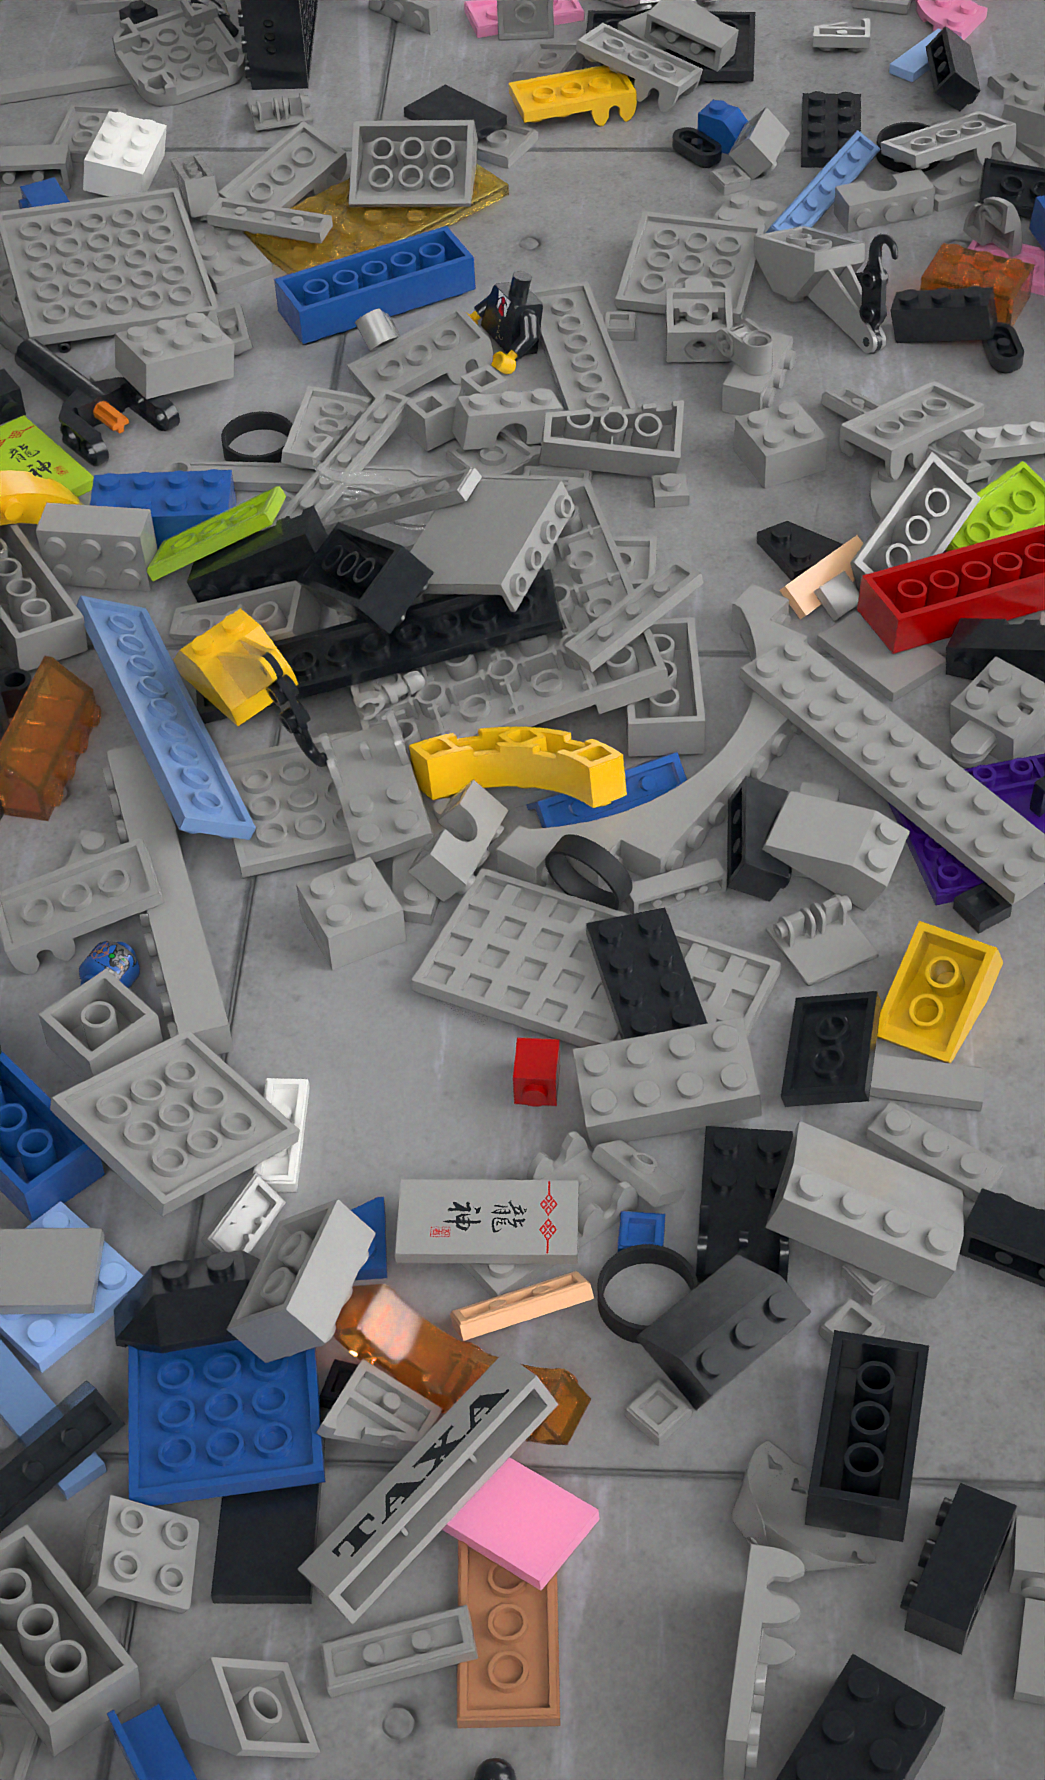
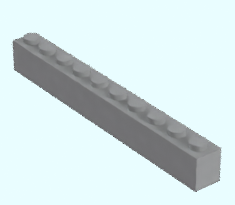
[102,744,234,1055]

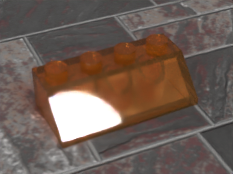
[0,656,101,821]

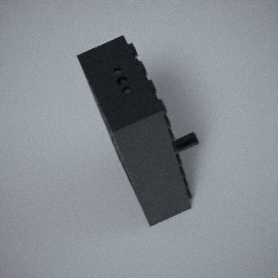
[238,0,318,90]

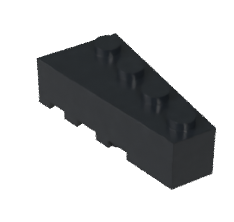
[187,505,328,603]
[946,618,1045,683]

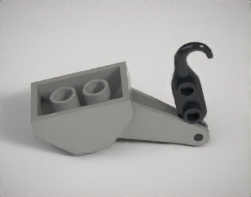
[754,226,898,353]

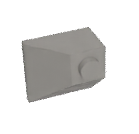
[174,1657,320,1758]

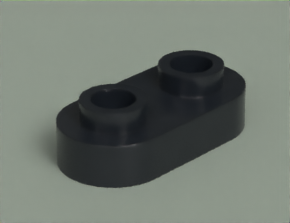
[672,127,722,168]
[982,322,1024,373]

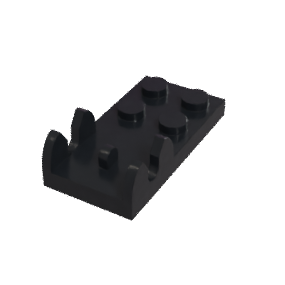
[696,1126,793,1283]

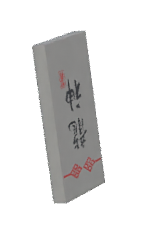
[395,1179,579,1264]

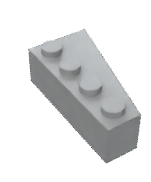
[539,400,684,477]

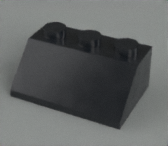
[635,1254,811,1411]

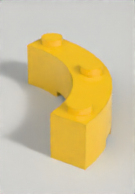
[0,470,84,526]
[409,727,627,808]

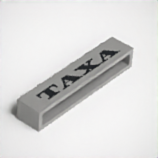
[298,1353,559,1624]

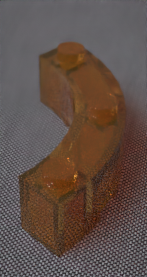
[333,1283,591,1445]

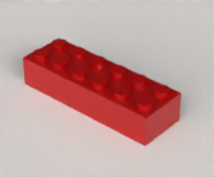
[857,524,1045,654]

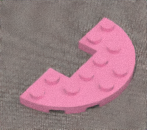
[915,0,987,40]

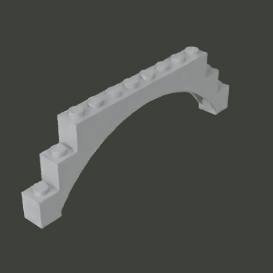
[497,583,808,888]

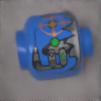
[79,941,140,989]

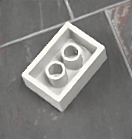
[83,111,167,197]

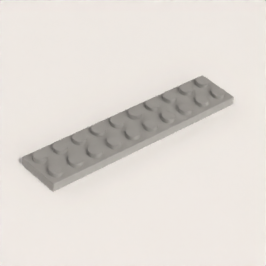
[739,635,1045,905]

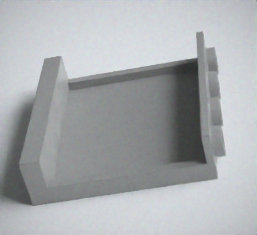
[410,480,575,612]

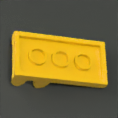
[508,65,637,126]

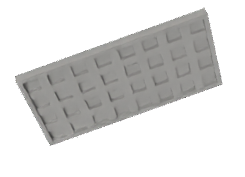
[411,867,781,1047]

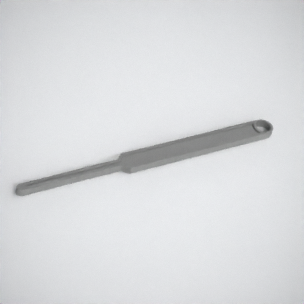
[161,460,581,494]

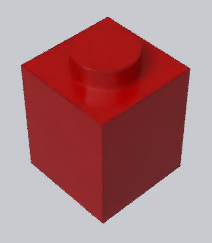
[513,1037,560,1107]

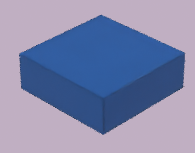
[618,1211,665,1252]

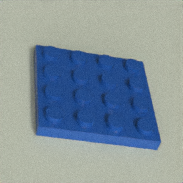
[128,1340,326,1506]

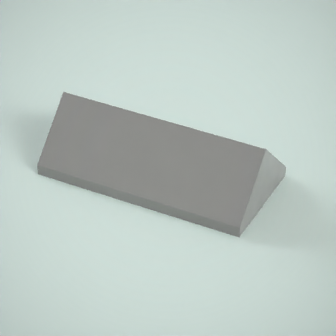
[850,451,981,590]

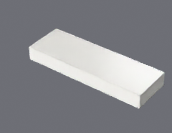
[253,1078,310,1193]

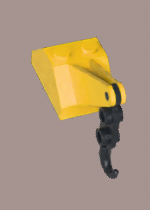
[173,608,328,767]

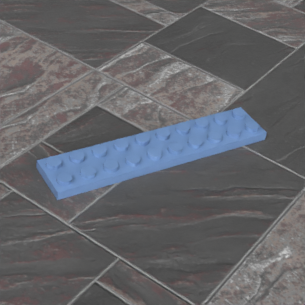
[76,595,256,840]

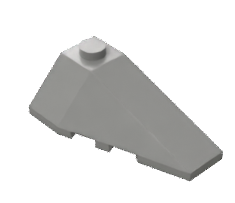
[169,580,322,642]

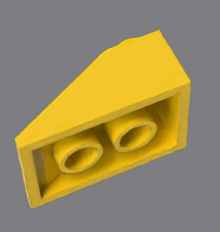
[877,921,1003,1064]

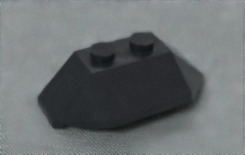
[113,1250,260,1354]

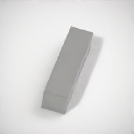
[625,857,727,914]

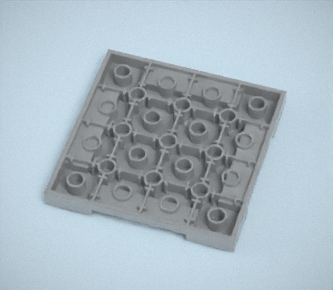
[328,479,672,761]

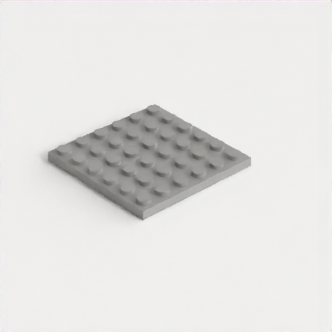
[0,187,219,345]

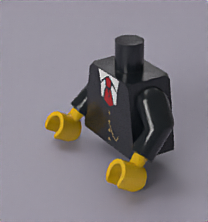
[466,271,543,374]

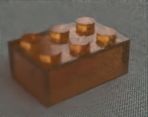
[920,243,1035,327]

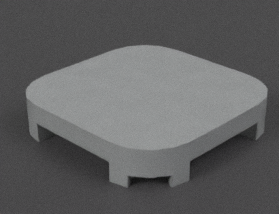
[112,0,245,106]

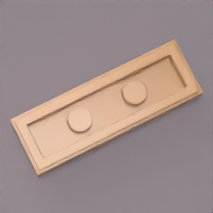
[779,535,863,620]
[450,1271,594,1341]

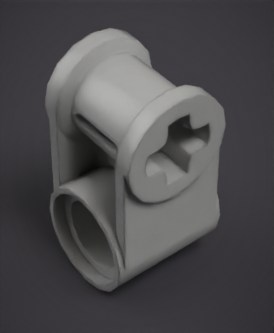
[355,308,400,352]
[716,318,773,375]

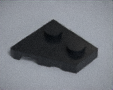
[757,521,843,581]

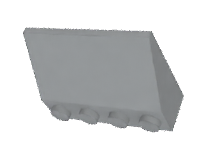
[349,120,478,207]
[765,1121,964,1299]

